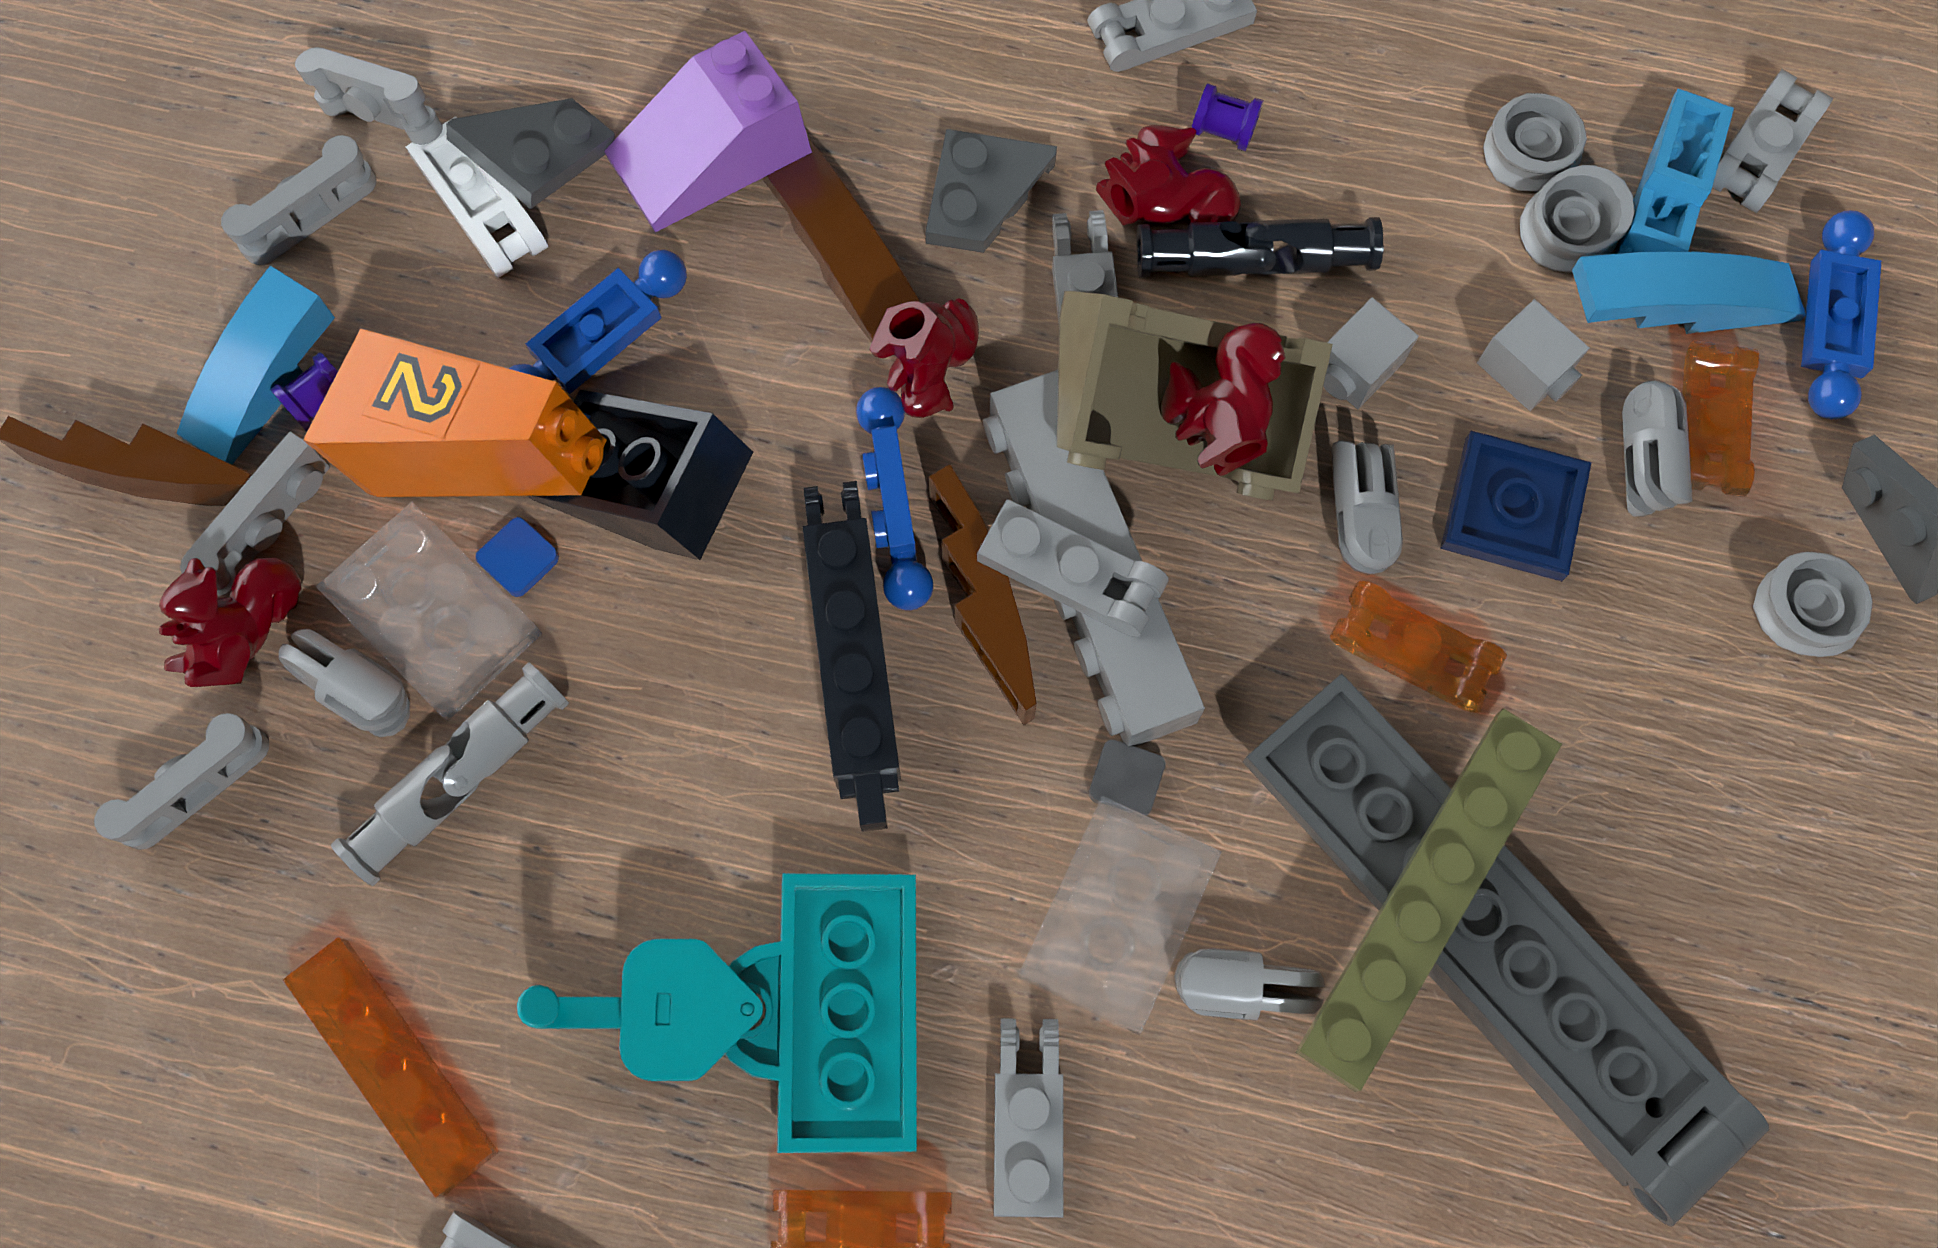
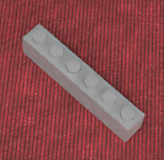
[983,370,1205,747]

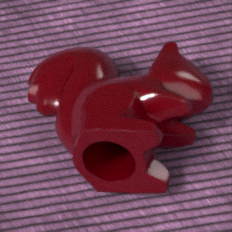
[1096,125,1241,225]
[869,298,979,418]
[1161,323,1286,476]
[159,558,302,687]

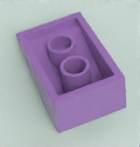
[604,31,812,233]

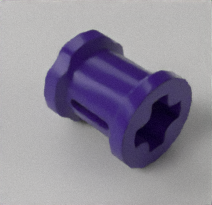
[1191,83,1264,152]
[270,352,338,432]

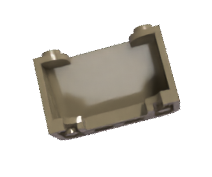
[1057,291,1333,500]

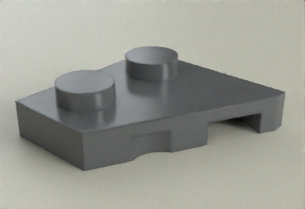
[446,98,615,209]
[925,129,1057,253]
[1842,434,1938,604]

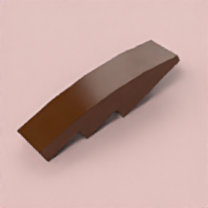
[763,138,921,343]
[0,416,252,506]
[929,464,1037,725]

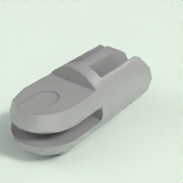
[1622,381,1692,517]
[1331,441,1403,575]
[278,628,410,737]
[1174,948,1325,1021]

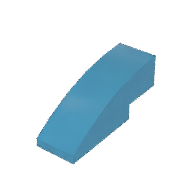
[176,266,335,465]

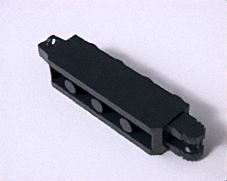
[802,481,902,832]

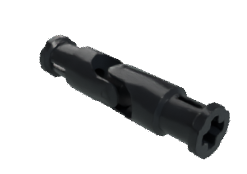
[1136,217,1384,278]

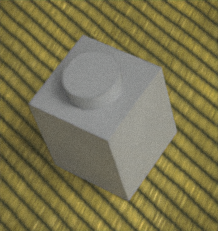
[1323,297,1419,409]
[1477,299,1590,411]

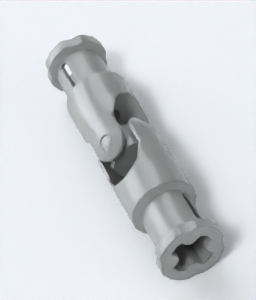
[331,662,569,886]

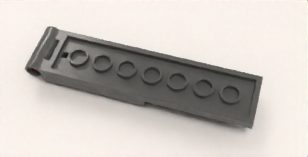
[1243,673,1769,1227]

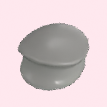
[1483,93,1587,192]
[1520,165,1635,273]
[1753,552,1873,657]

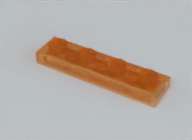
[282,937,499,1198]

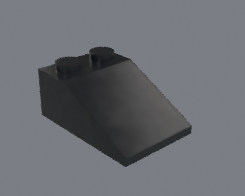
[528,390,754,560]

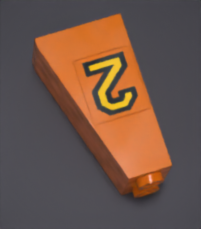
[303,328,607,497]

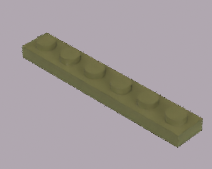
[1295,708,1562,1092]

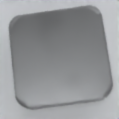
[1089,740,1166,818]

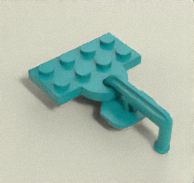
[516,873,917,1153]

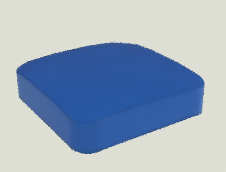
[475,517,559,597]

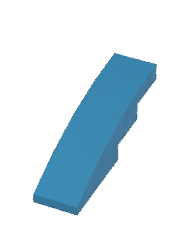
[1614,88,1734,254]
[1572,252,1806,334]

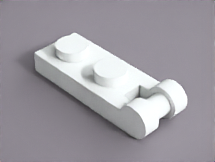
[405,116,548,278]

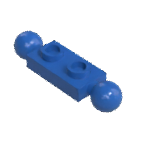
[1801,210,1882,420]
[509,250,687,394]
[856,387,933,611]

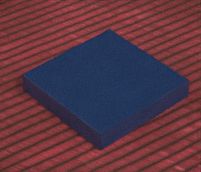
[1440,430,1592,582]

